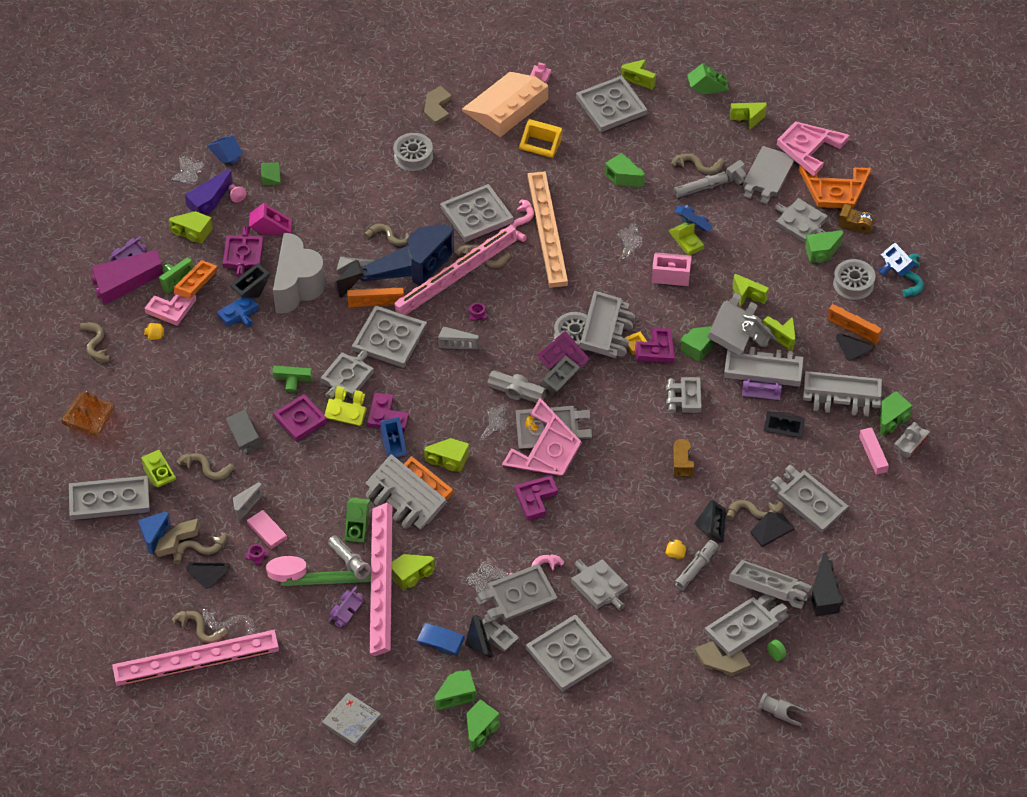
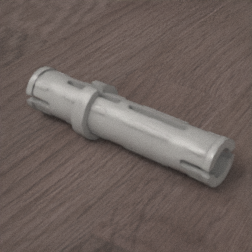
[674,172,728,198]
[674,540,719,591]

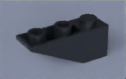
[811,552,843,616]

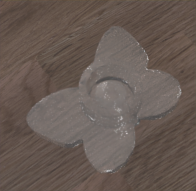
[171,155,203,184]
[617,222,642,260]
[480,404,508,440]
[467,561,509,594]

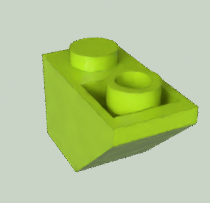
[169,211,213,244]
[424,438,469,472]
[141,450,176,487]
[391,554,435,591]

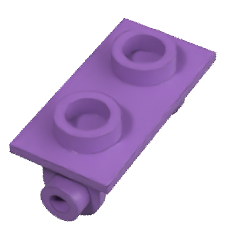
[109,236,147,262]
[742,379,782,400]
[328,586,364,628]

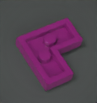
[635,328,675,363]
[536,330,590,369]
[367,393,409,432]
[514,475,558,521]

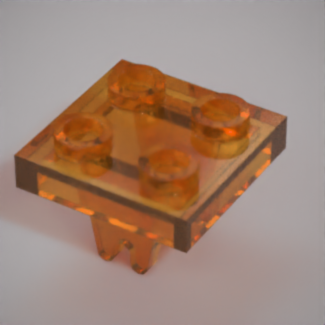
[61,391,115,436]

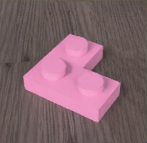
[145,294,196,326]

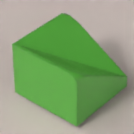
[261,162,280,185]

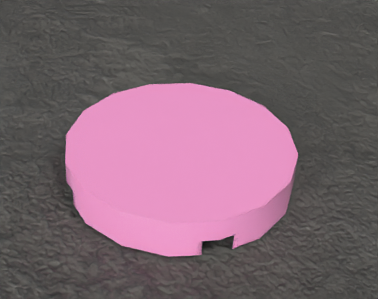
[266,556,306,582]

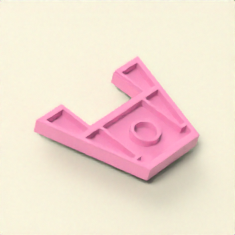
[777,122,850,176]
[502,398,582,477]

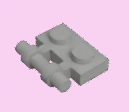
[666,377,701,414]

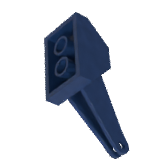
[359,224,454,286]

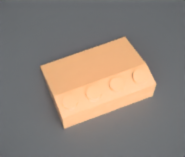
[462,72,548,137]

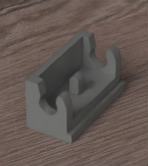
[540,356,580,398]
[226,409,263,454]

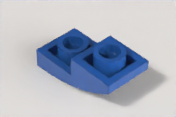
[417,623,465,655]

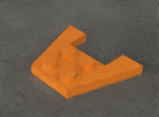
[799,165,871,209]

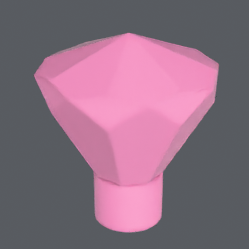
[229,185,247,203]

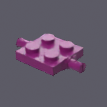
[223,226,264,278]

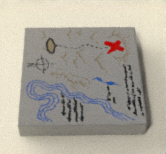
[322,693,381,747]

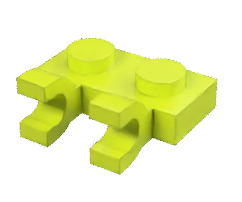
[325,386,367,427]

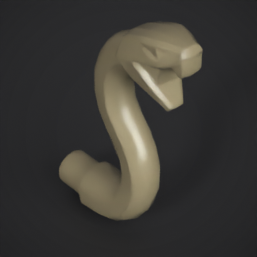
[671,154,725,175]
[364,224,409,247]
[455,244,511,269]
[80,322,110,363]
[177,453,235,481]
[726,500,784,521]
[173,533,227,564]
[172,611,229,644]

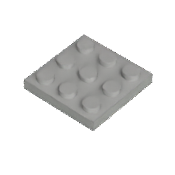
[576,76,647,132]
[440,184,514,242]
[352,305,427,368]
[526,614,612,692]

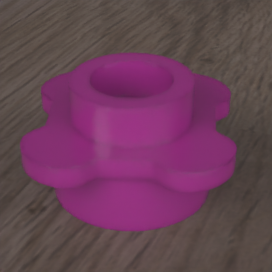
[468,303,488,321]
[245,544,269,565]

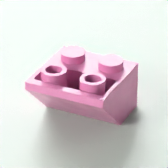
[652,252,692,286]

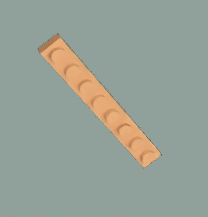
[528,171,568,288]

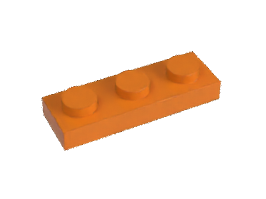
[174,260,217,299]
[347,288,404,307]
[827,304,882,344]
[404,456,454,500]

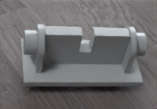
[742,315,776,348]

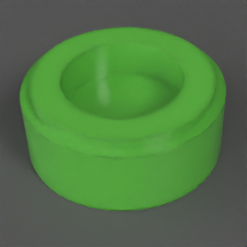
[767,640,786,661]

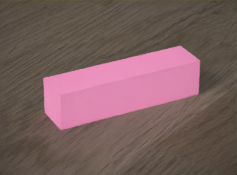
[859,428,889,475]

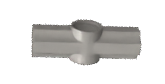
[487,370,546,403]

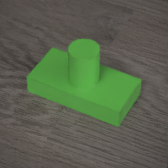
[159,257,194,294]
[272,366,313,393]

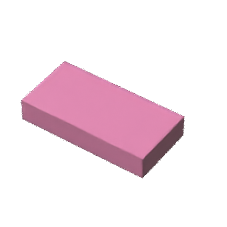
[247,510,287,549]

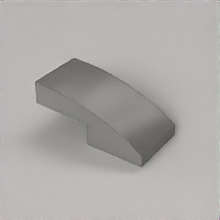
[482,618,519,652]

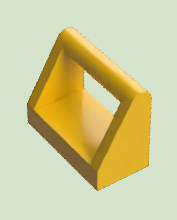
[519,119,562,158]

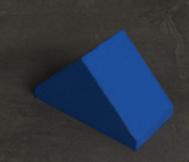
[380,417,407,457]
[138,512,171,554]

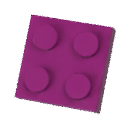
[273,394,327,442]

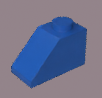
[207,135,243,164]

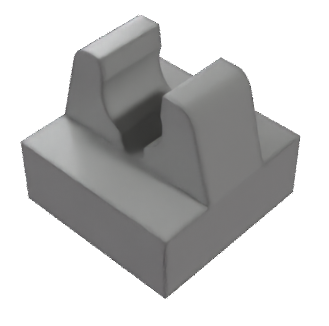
[726,160,746,185]

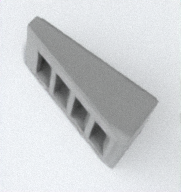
[438,327,479,350]

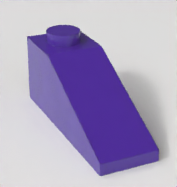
[185,169,233,215]

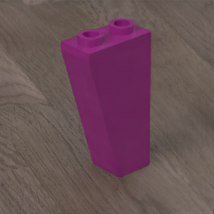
[90,250,163,305]

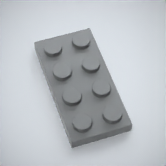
[69,476,150,520]

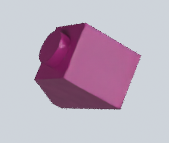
[249,203,292,235]

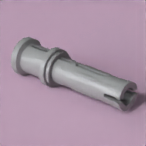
[328,535,371,579]

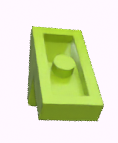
[621,60,656,90]
[730,102,767,130]
[669,223,704,255]
[733,274,769,307]
[763,316,795,351]

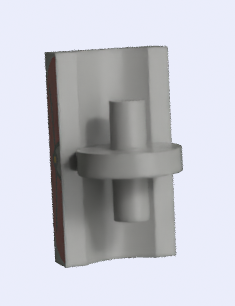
[894,422,930,458]

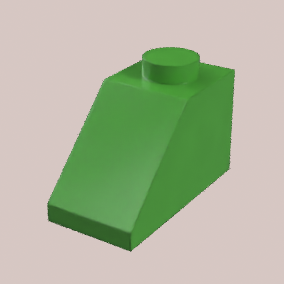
[805,230,843,263]
[680,326,716,362]
[434,670,476,711]

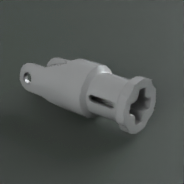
[757,692,807,726]

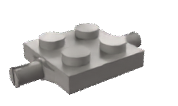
[775,198,827,243]
[321,350,374,399]
[571,559,628,611]

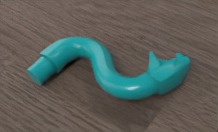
[903,254,924,297]

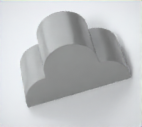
[273,233,325,314]

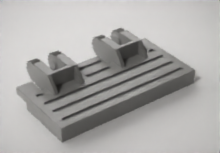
[579,291,635,358]
[724,347,803,387]
[803,371,882,416]
[366,454,448,530]

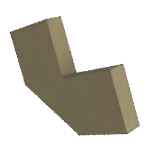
[424,86,452,126]
[155,519,200,557]
[694,641,750,676]

